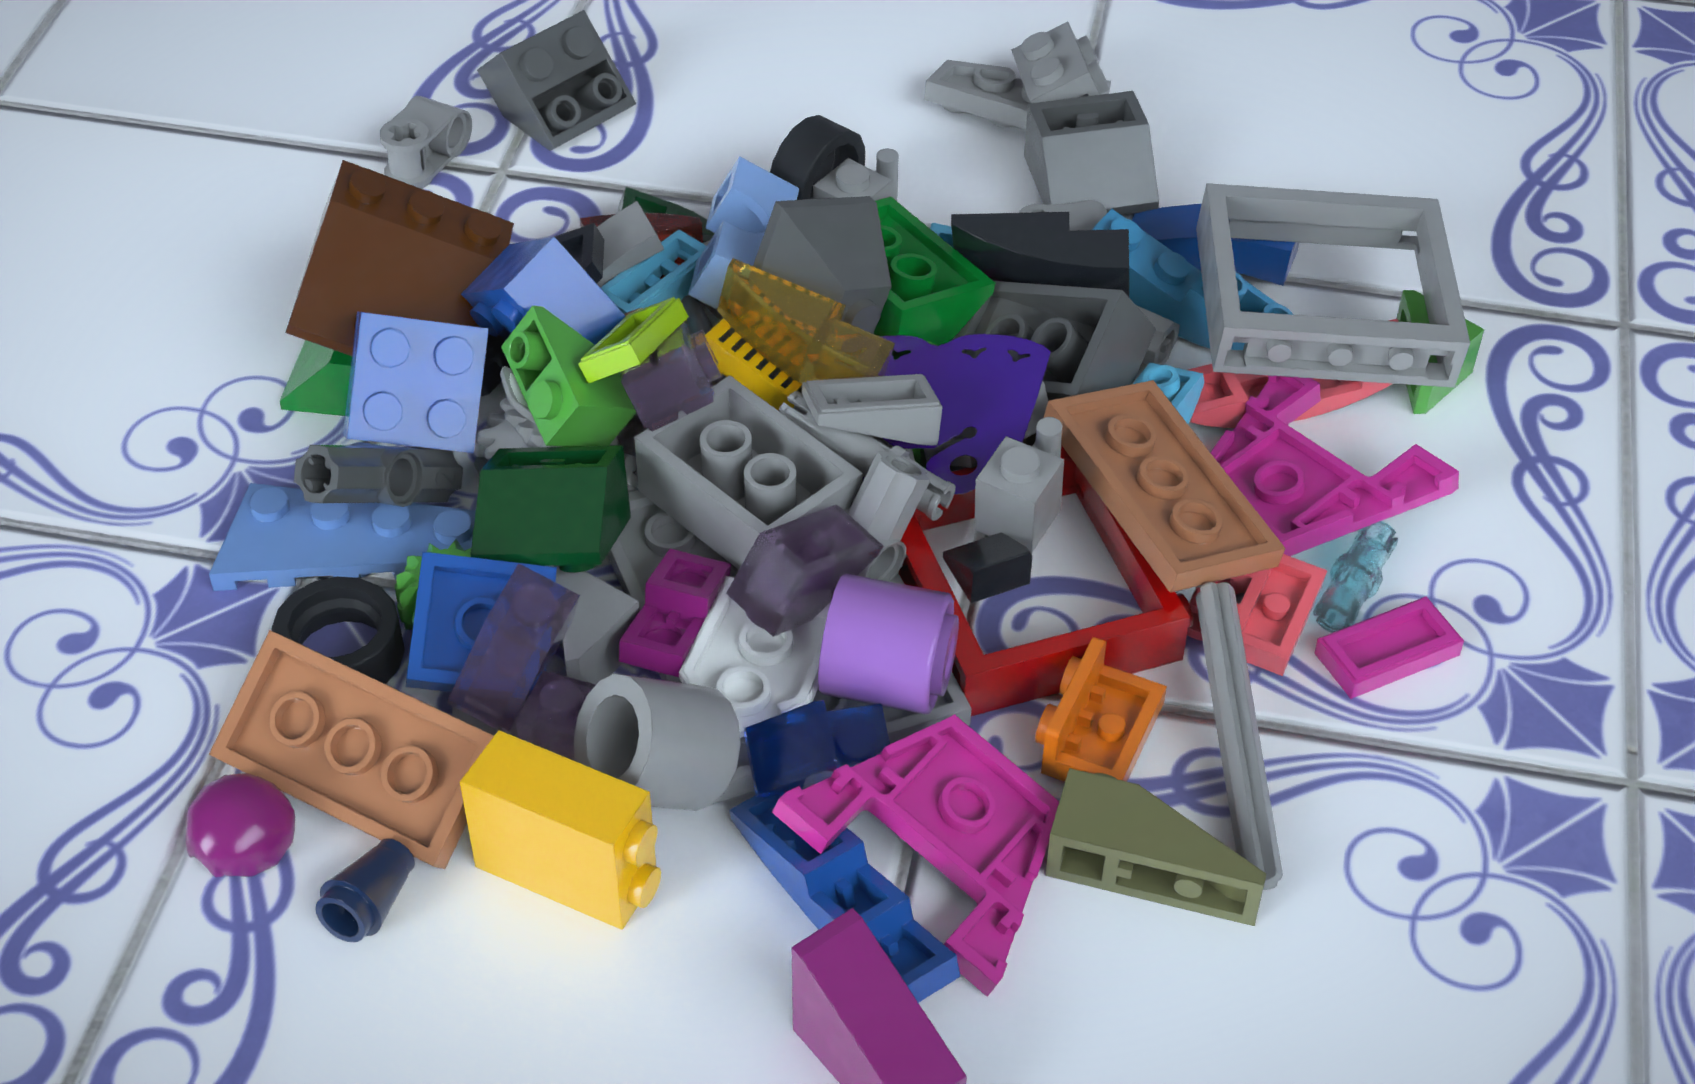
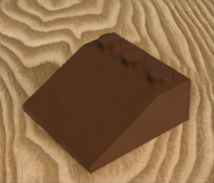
[285,160,514,356]

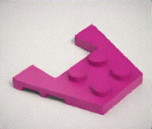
[1210,375,1459,556]
[772,715,1059,997]

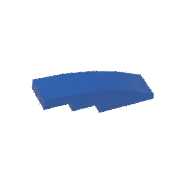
[729,778,961,1003]

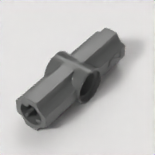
[294,442,463,507]

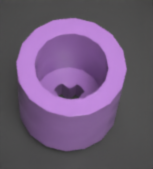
[818,573,959,715]

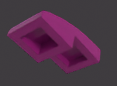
[619,548,731,678]

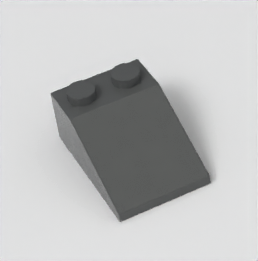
[954,281,1156,401]

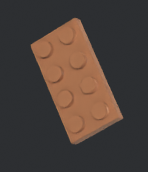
[1043,380,1286,593]
[209,630,494,869]

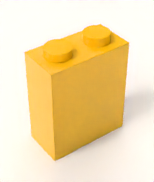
[460,730,661,930]

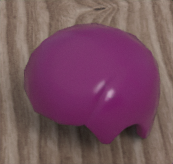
[186,773,296,877]

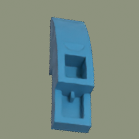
[1092,209,1294,350]

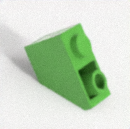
[501,306,639,447]

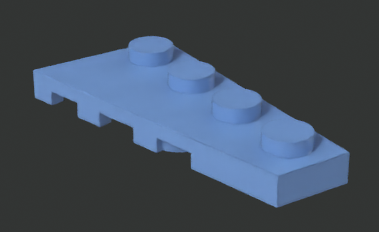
[209,483,476,591]

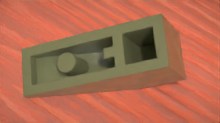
[1045,768,1266,926]

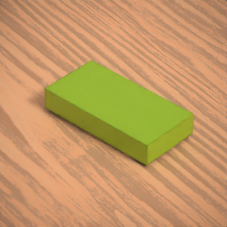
[578,297,689,384]

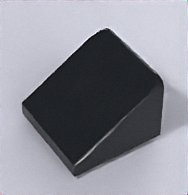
[942,532,1033,603]

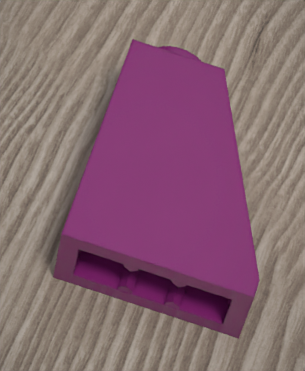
[791,908,967,1084]

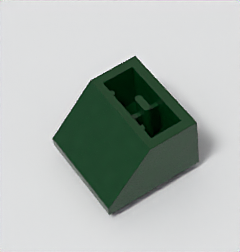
[471,445,631,573]

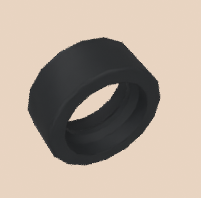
[770,115,865,200]
[271,576,405,684]

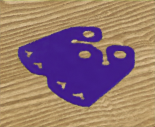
[830,334,1051,494]

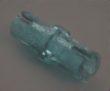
[1313,521,1399,633]

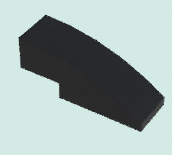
[951,212,1129,297]

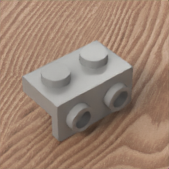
[1011,21,1110,103]

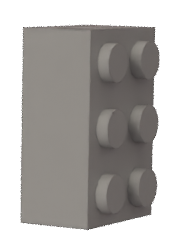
[634,375,863,588]

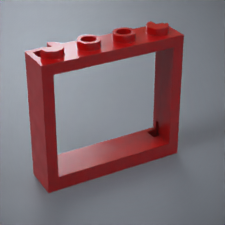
[898,445,1193,716]

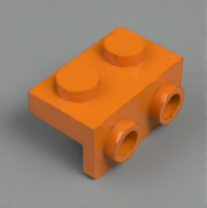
[1035,637,1167,782]

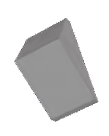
[554,566,640,704]

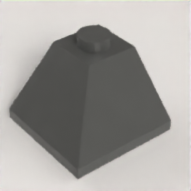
[739,196,892,341]

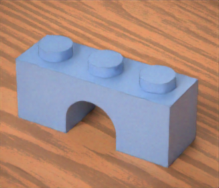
[688,156,799,315]

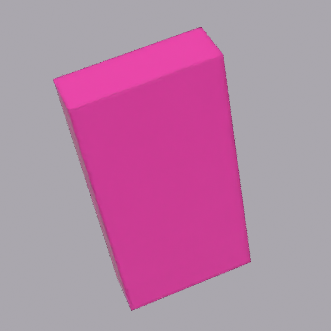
[1314,596,1464,699]

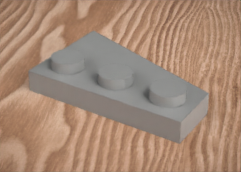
[924,60,1111,130]

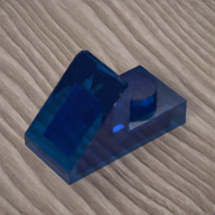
[744,700,890,798]

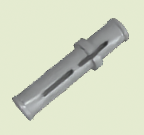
[779,391,956,521]

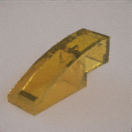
[717,258,895,384]

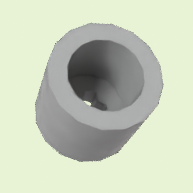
[573,673,741,811]

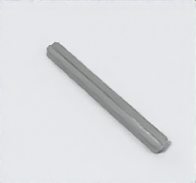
[1196,582,1283,890]

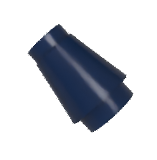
[315,839,415,943]

